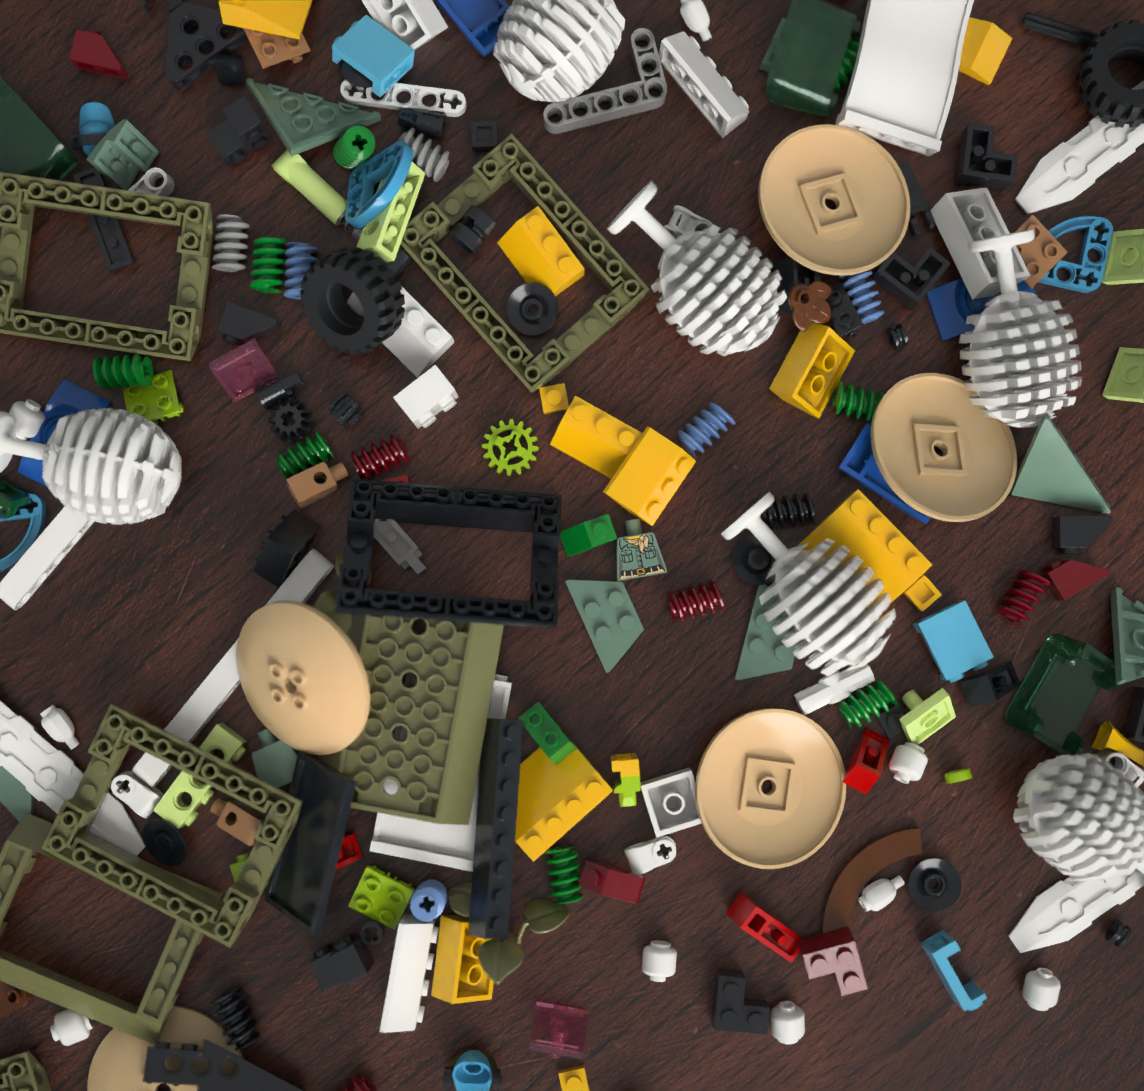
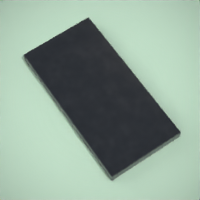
[264,752,356,935]

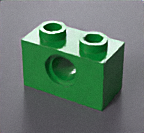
[518,701,577,765]

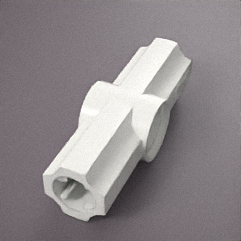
[794,664,875,715]

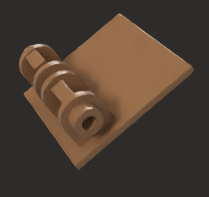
[243,28,310,69]
[1014,214,1067,289]

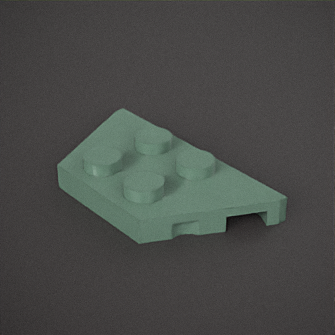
[565,580,644,673]
[734,584,798,680]
[1110,587,1144,685]

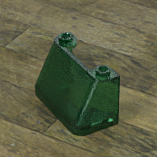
[766,0,863,117]
[0,75,80,181]
[1005,634,1119,756]

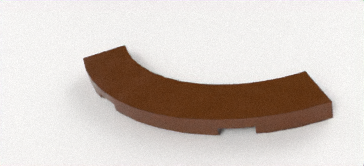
[821,827,922,935]

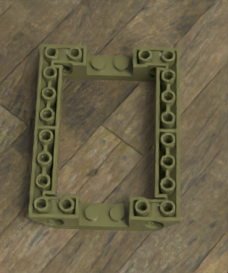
[400,134,650,393]
[0,172,214,361]
[41,704,302,947]
[0,813,222,1044]

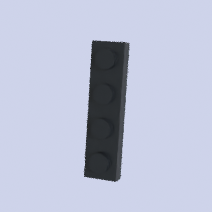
[73,167,135,273]

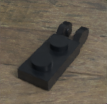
[898,160,935,236]

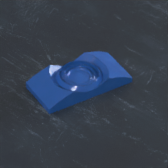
[434,0,509,57]
[926,279,1036,341]
[18,379,112,487]
[838,423,931,524]

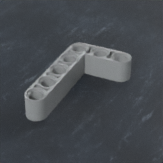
[543,28,667,134]

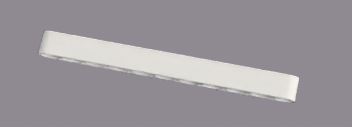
[132,548,334,788]

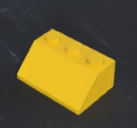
[497,206,585,296]
[769,322,855,419]
[550,396,642,479]
[603,426,696,526]
[431,915,494,1004]

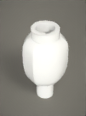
[680,0,712,42]
[40,705,80,750]
[858,875,905,912]

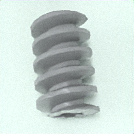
[396,127,450,182]
[212,214,250,272]

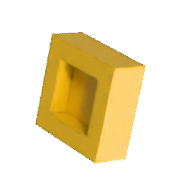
[539,383,569,414]
[903,575,942,612]
[558,1065,590,1091]

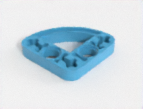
[345,141,413,229]
[1039,216,1113,293]
[0,494,46,573]

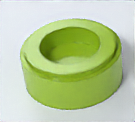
[944,768,972,784]

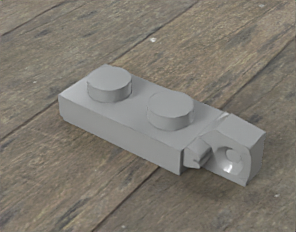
[374,519,427,576]

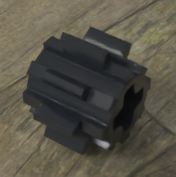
[328,393,363,428]

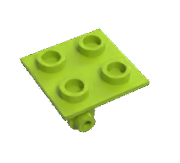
[123,370,184,424]
[348,865,415,930]

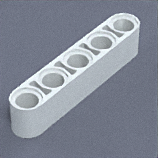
[0,507,95,610]

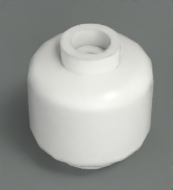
[9,399,45,440]
[889,742,928,784]
[641,940,677,982]
[1022,968,1060,1011]
[770,1001,805,1044]
[50,1009,93,1046]

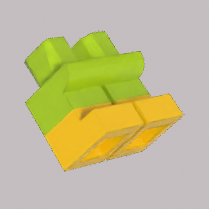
[610,753,641,807]

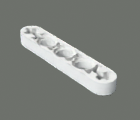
[340,80,467,117]

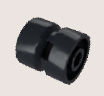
[449,205,497,255]

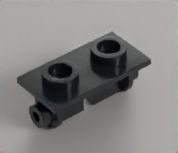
[825,282,864,338]

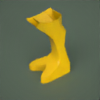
[1092,721,1144,768]

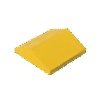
[959,17,1012,85]

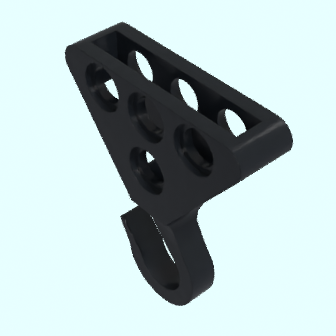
[142,0,249,90]

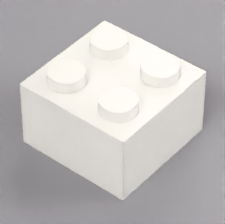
[393,365,458,429]
[640,767,701,838]

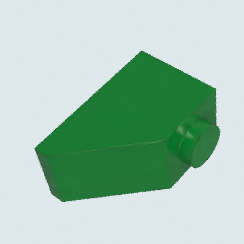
[560,514,617,557]

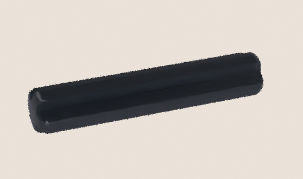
[1022,12,1098,47]

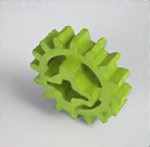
[482,419,539,477]

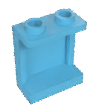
[332,15,415,97]
[912,600,994,683]
[920,930,987,1011]

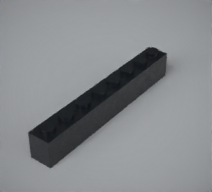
[468,718,523,939]

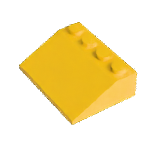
[219,0,312,40]
[797,489,932,604]
[515,744,613,862]

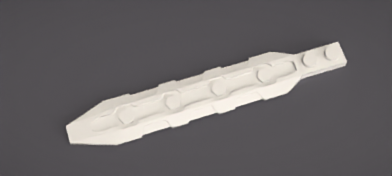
[1015,80,1144,214]
[0,701,145,856]
[1008,868,1144,953]

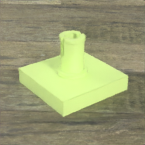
[1102,229,1144,285]
[1102,347,1144,403]
[899,688,956,745]

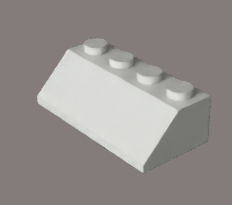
[362,0,448,50]
[659,31,749,138]
[930,187,1031,300]
[347,287,455,378]
[380,914,439,1033]

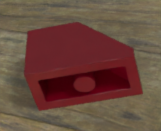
[69,29,128,79]
[1040,558,1109,601]
[579,860,645,904]

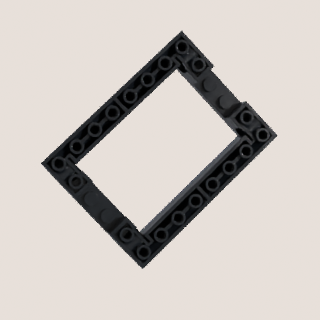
[335,479,562,629]

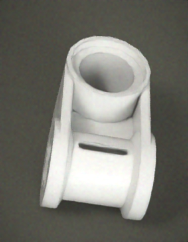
[128,167,175,197]
[664,205,712,239]
[1098,750,1144,787]
[111,771,164,819]
[624,835,676,875]

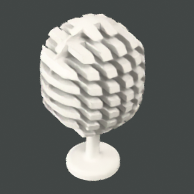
[493,0,625,102]
[607,181,787,356]
[959,229,1082,428]
[0,408,182,525]
[721,492,896,676]
[1013,753,1144,881]

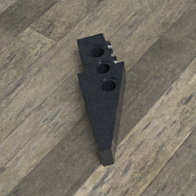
[143,1039,304,1091]

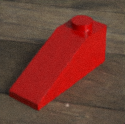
[726,892,804,963]

